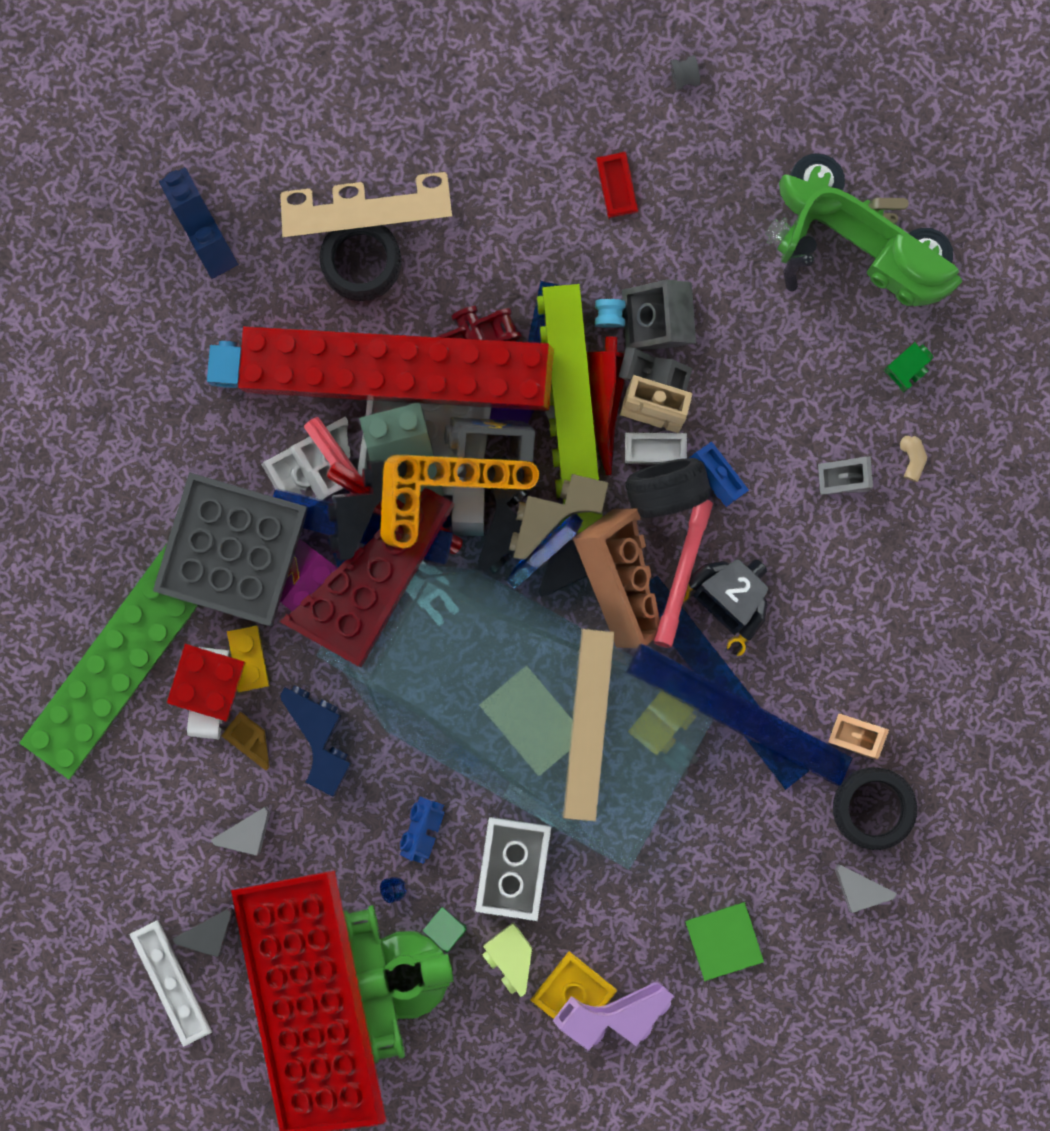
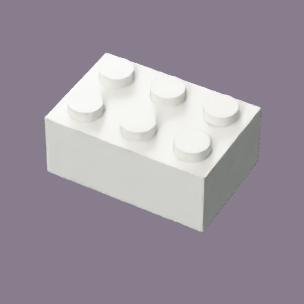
[475,817,551,921]

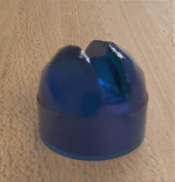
[380,877,407,903]

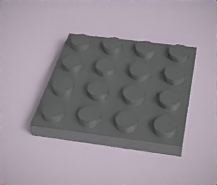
[153,472,309,627]

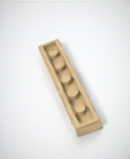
[563,629,614,821]

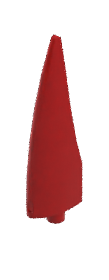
[586,336,625,476]

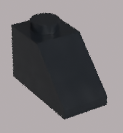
[538,535,588,598]

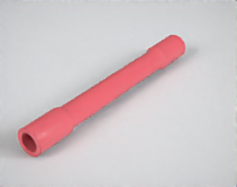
[654,500,713,648]

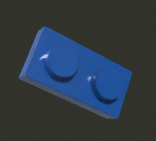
[689,442,749,507]

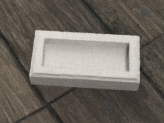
[625,433,687,464]

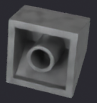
[622,279,696,350]

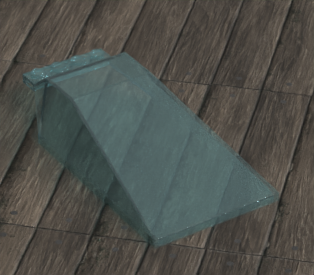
[316,564,721,870]

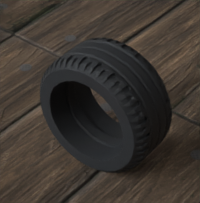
[319,225,402,301]
[625,458,711,518]
[833,767,918,850]

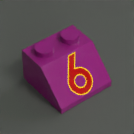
[280,538,337,612]

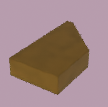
[221,711,270,771]

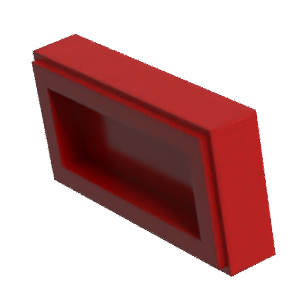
[596,152,638,218]

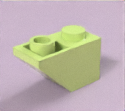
[482,922,532,997]

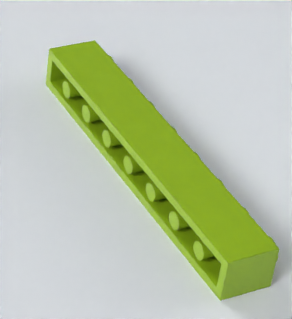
[537,284,603,535]

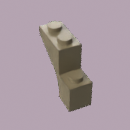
[509,474,608,560]

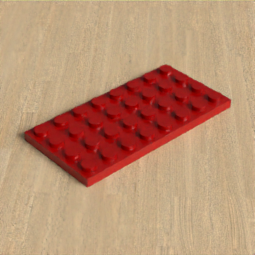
[231,870,387,1131]

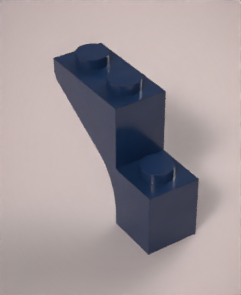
[159,167,239,279]
[280,685,352,797]

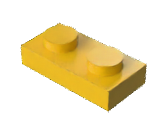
[227,626,270,692]

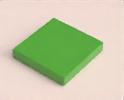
[685,902,764,981]

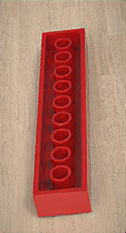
[238,326,554,411]

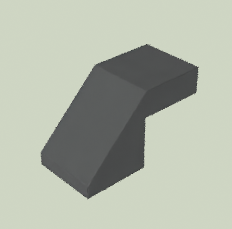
[618,347,693,391]

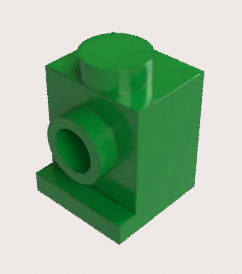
[884,342,934,393]

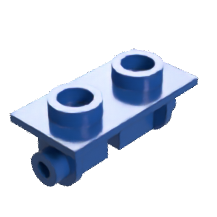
[400,796,445,864]

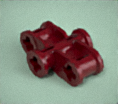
[436,306,522,342]

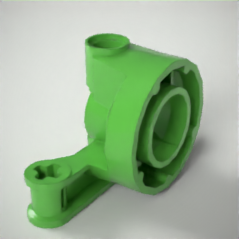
[343,905,454,1064]

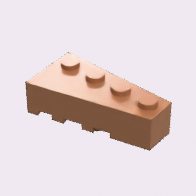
[573,508,660,648]

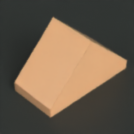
[828,714,889,759]

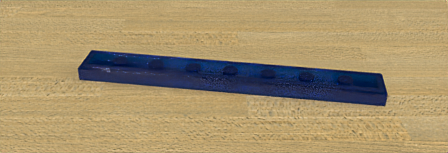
[649,575,810,790]
[626,644,853,786]

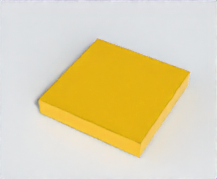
[530,951,618,1019]

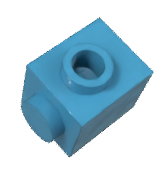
[207,341,241,388]

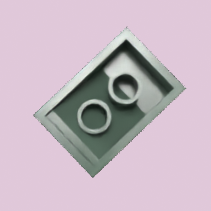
[359,402,445,504]

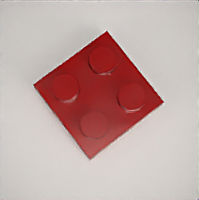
[167,644,246,722]

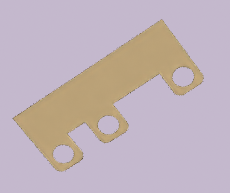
[281,172,452,237]

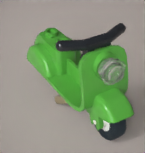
[765,153,962,306]

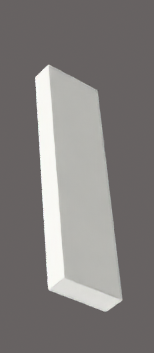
[129,920,212,1047]

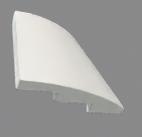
[261,416,350,508]

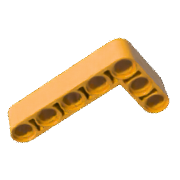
[381,455,539,548]

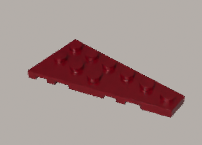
[279,487,454,668]

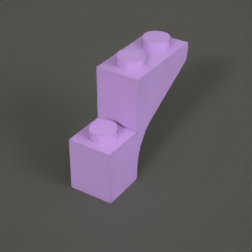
[553,982,674,1051]

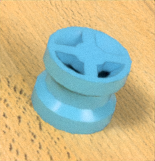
[595,299,626,328]

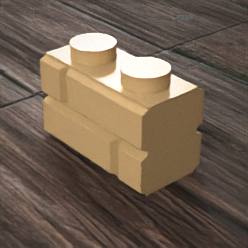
[620,375,692,433]

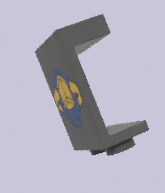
[444,417,535,461]

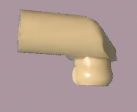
[900,435,927,482]

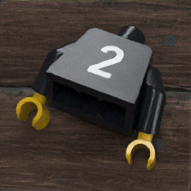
[683,559,768,656]

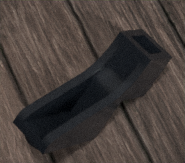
[478,456,529,574]
[327,459,407,560]

